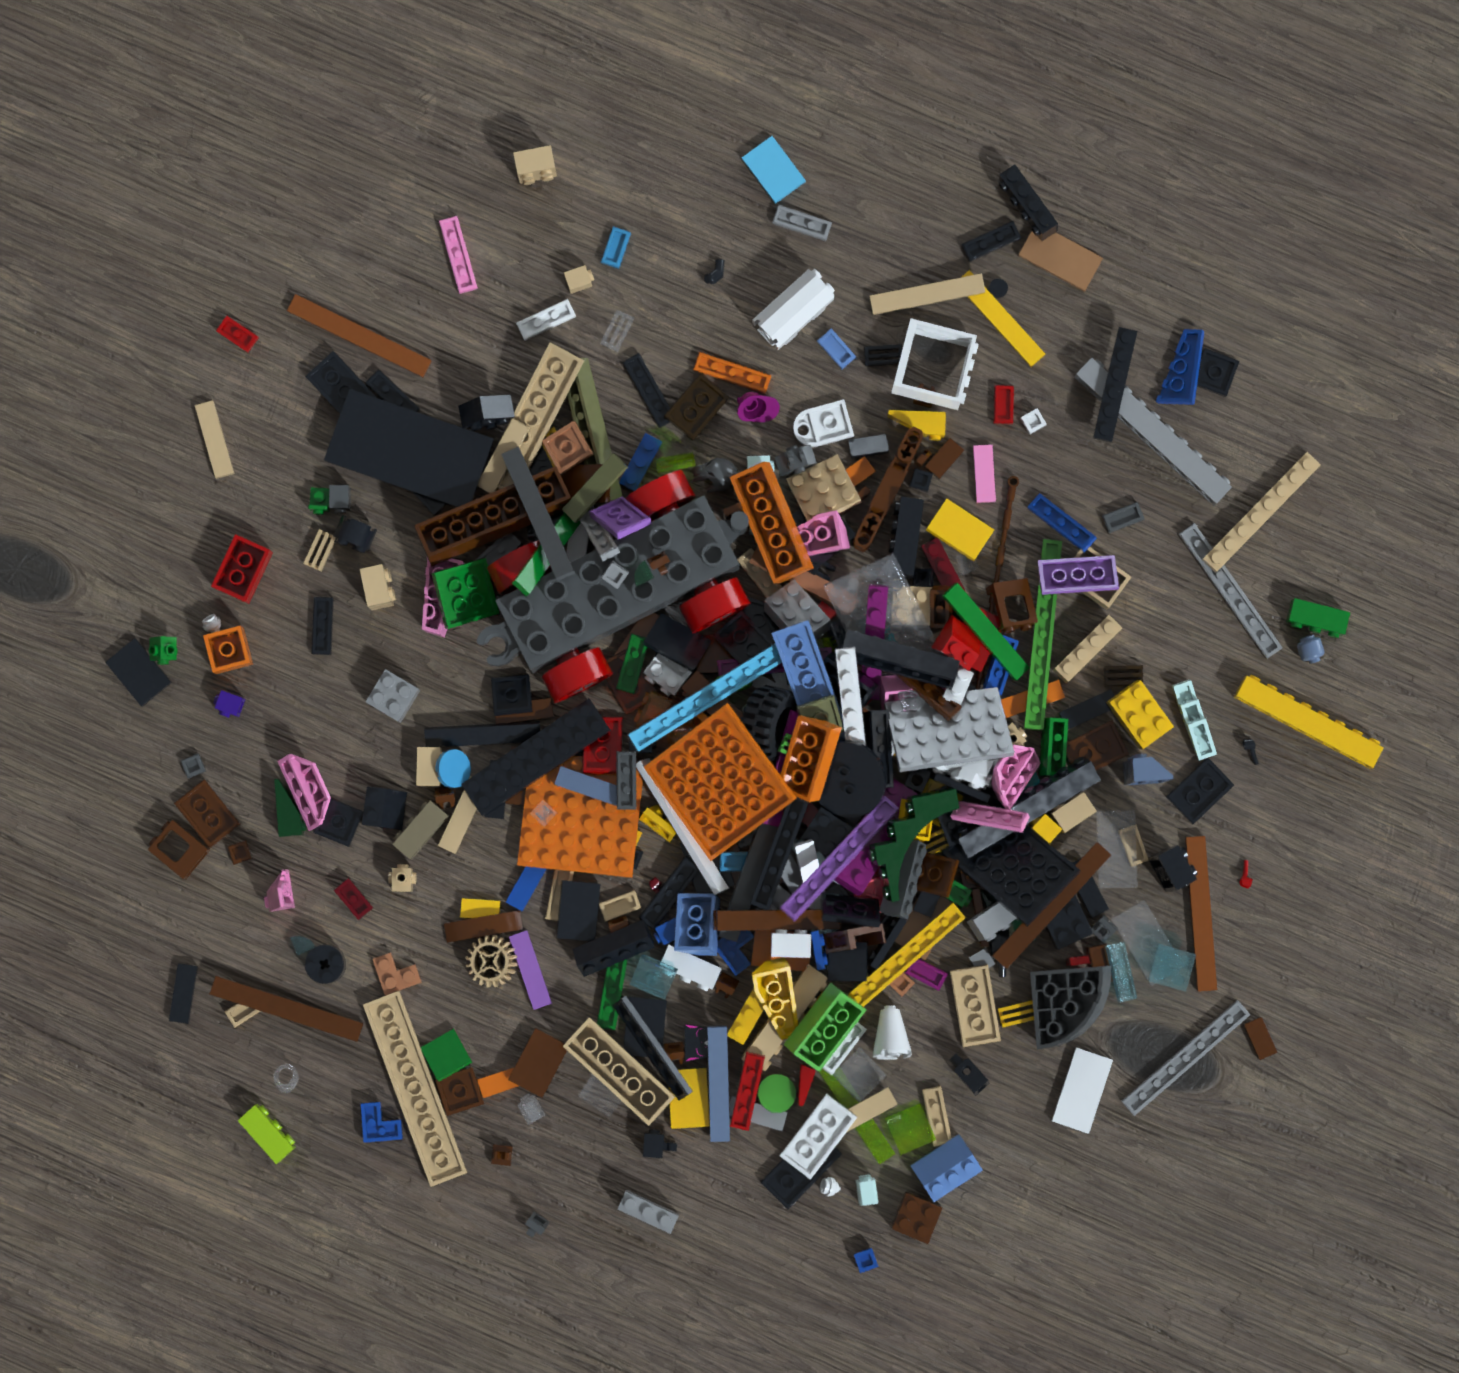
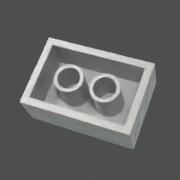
[764,579,831,639]

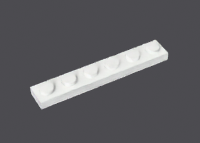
[835,647,866,746]

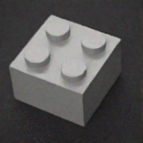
[366,669,420,723]

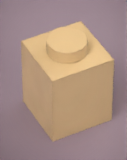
[564,265,594,294]

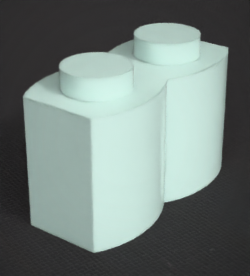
[855,1174,879,1206]

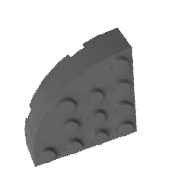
[1030,966,1111,1050]

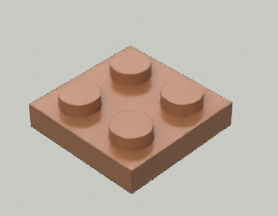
[542,421,593,474]

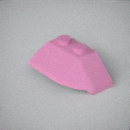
[991,745,1041,810]
[277,754,331,831]

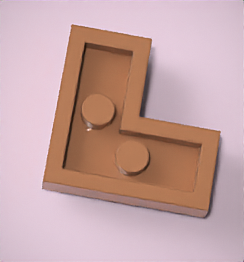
[372,953,422,995]

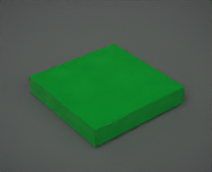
[421,1029,473,1082]

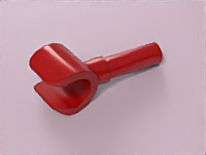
[1239,860,1253,889]

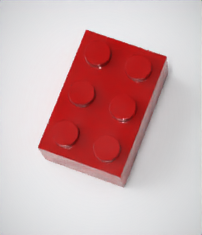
[211,534,273,604]

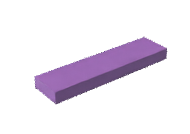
[509,930,552,1010]

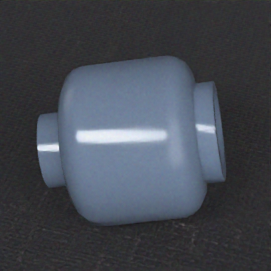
[1297,634,1325,664]

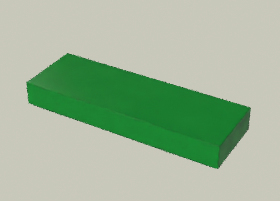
[616,633,647,694]

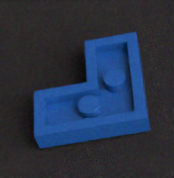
[717,930,754,976]
[810,931,828,970]
[361,1102,403,1143]

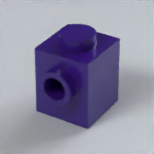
[214,690,246,718]

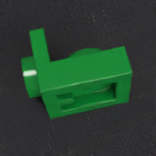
[308,487,329,515]
[944,880,972,909]

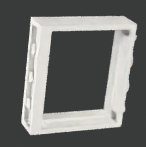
[891,319,978,410]

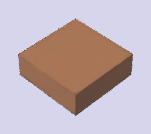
[889,972,915,997]

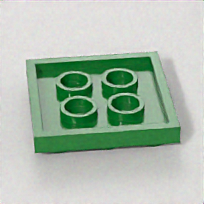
[432,558,499,629]

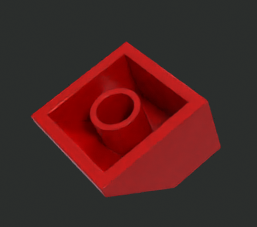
[931,615,980,671]

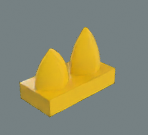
[639,805,676,843]

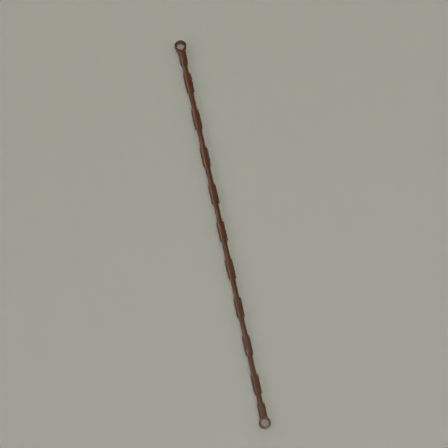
[943,476,1019,857]

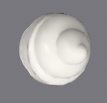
[202,614,221,633]
[820,1177,841,1197]

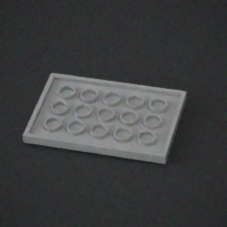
[884,687,1015,772]

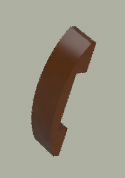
[444,910,523,943]

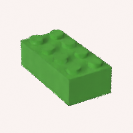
[784,983,866,1072]

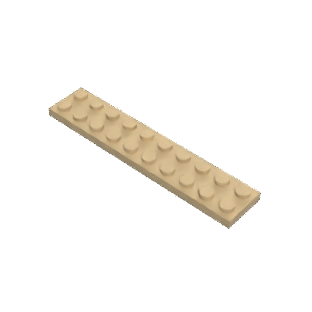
[363,991,468,1187]

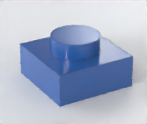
[854,1247,878,1273]

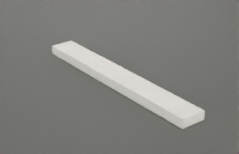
[636,758,729,895]

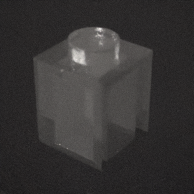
[517,1094,546,1125]

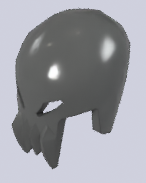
[689,458,738,493]

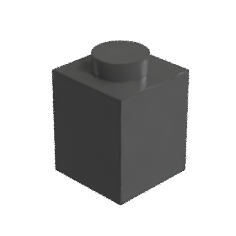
[329,485,351,514]

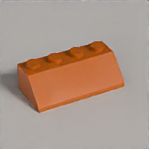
[780,715,842,802]

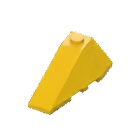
[751,957,798,1040]

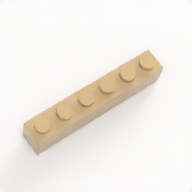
[740,964,828,1071]

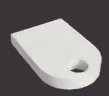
[793,400,854,447]

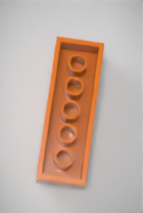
[729,462,814,584]

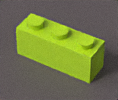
[238,1104,296,1164]

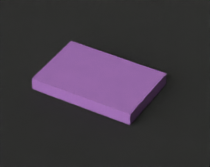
[589,497,652,539]

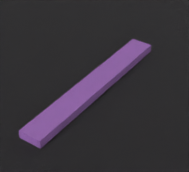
[780,796,899,922]

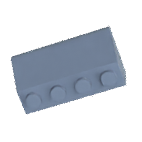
[1123,754,1173,786]

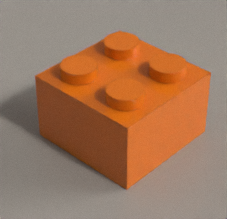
[203,625,253,674]

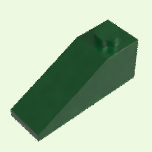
[274,779,307,837]

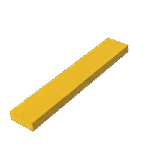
[962,270,1045,367]

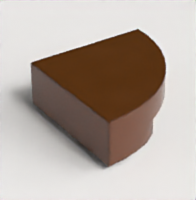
[915,449,933,468]

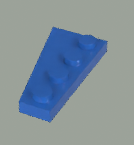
[1156,329,1204,405]

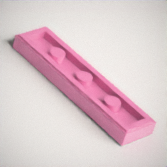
[439,216,478,294]
[951,801,1029,833]

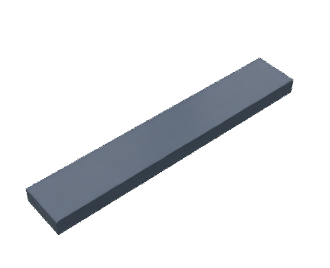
[707,1026,730,1142]

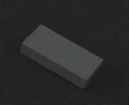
[1102,502,1144,534]

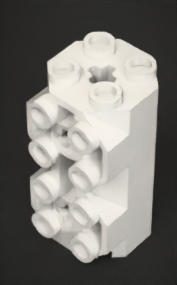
[752,269,835,350]
[925,758,1000,791]

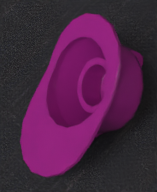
[737,392,780,423]

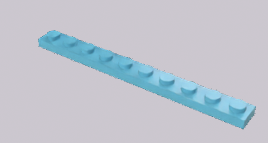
[627,643,782,752]

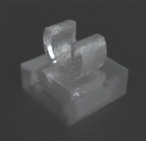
[530,800,557,827]

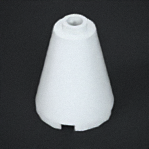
[873,1005,912,1060]

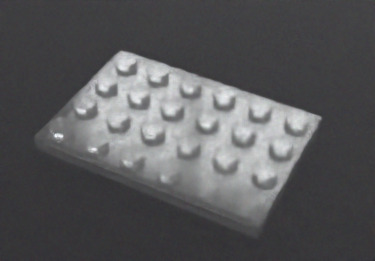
[823,553,942,677]

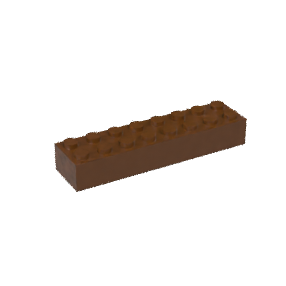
[414,466,571,567]

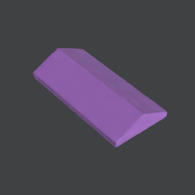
[1038,555,1119,595]

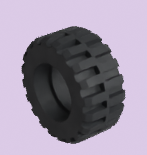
[741,685,797,762]

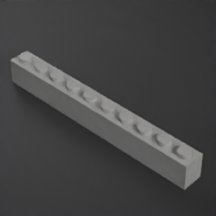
[1074,358,1232,506]

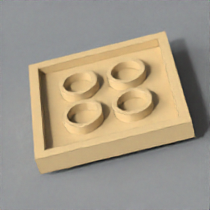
[786,454,862,521]

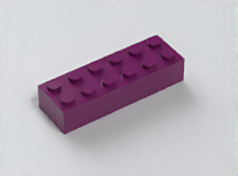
[834,778,918,896]

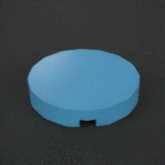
[435,749,471,788]

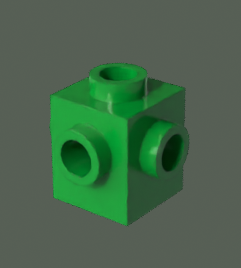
[149,636,178,665]

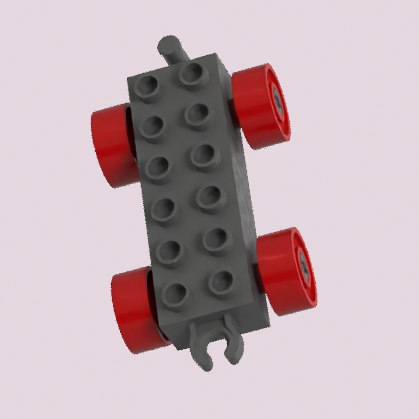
[477,470,751,703]

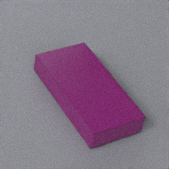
[905,959,948,991]

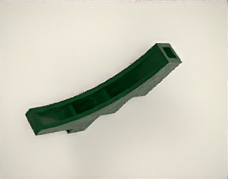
[868,788,959,902]

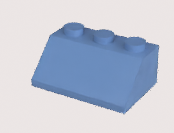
[674,893,720,956]
[910,1134,983,1202]

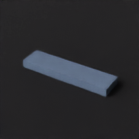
[554,766,617,806]

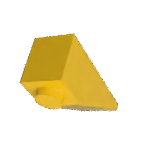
[887,410,946,441]

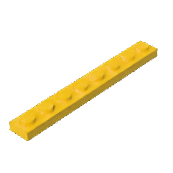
[848,903,966,1007]

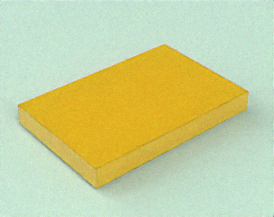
[926,499,994,562]
[669,1068,710,1129]

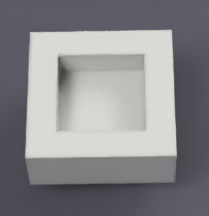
[1020,408,1047,435]

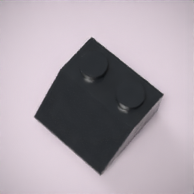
[362,786,407,830]

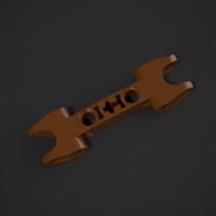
[853,426,923,553]

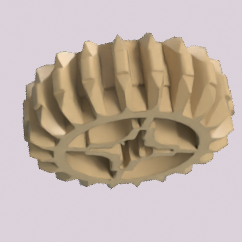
[466,935,518,987]

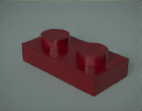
[334,878,374,920]

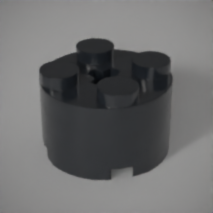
[333,515,377,553]
[305,945,346,984]

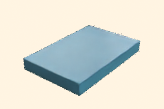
[742,136,806,204]

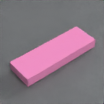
[973,445,996,503]

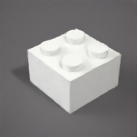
[771,929,811,958]

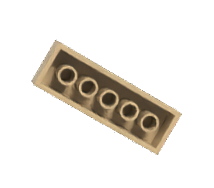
[563,1017,675,1126]

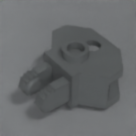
[774,445,817,476]

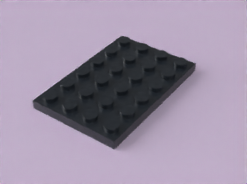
[942,798,1080,927]

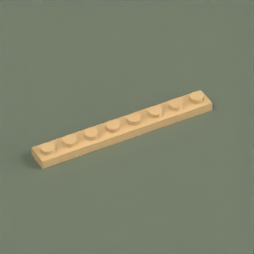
[1202,452,1321,573]

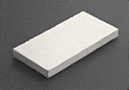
[1051,1048,1113,1134]
[780,1093,857,1180]

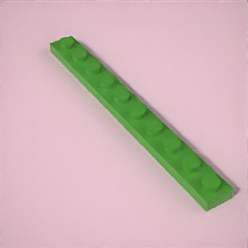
[1024,539,1062,731]

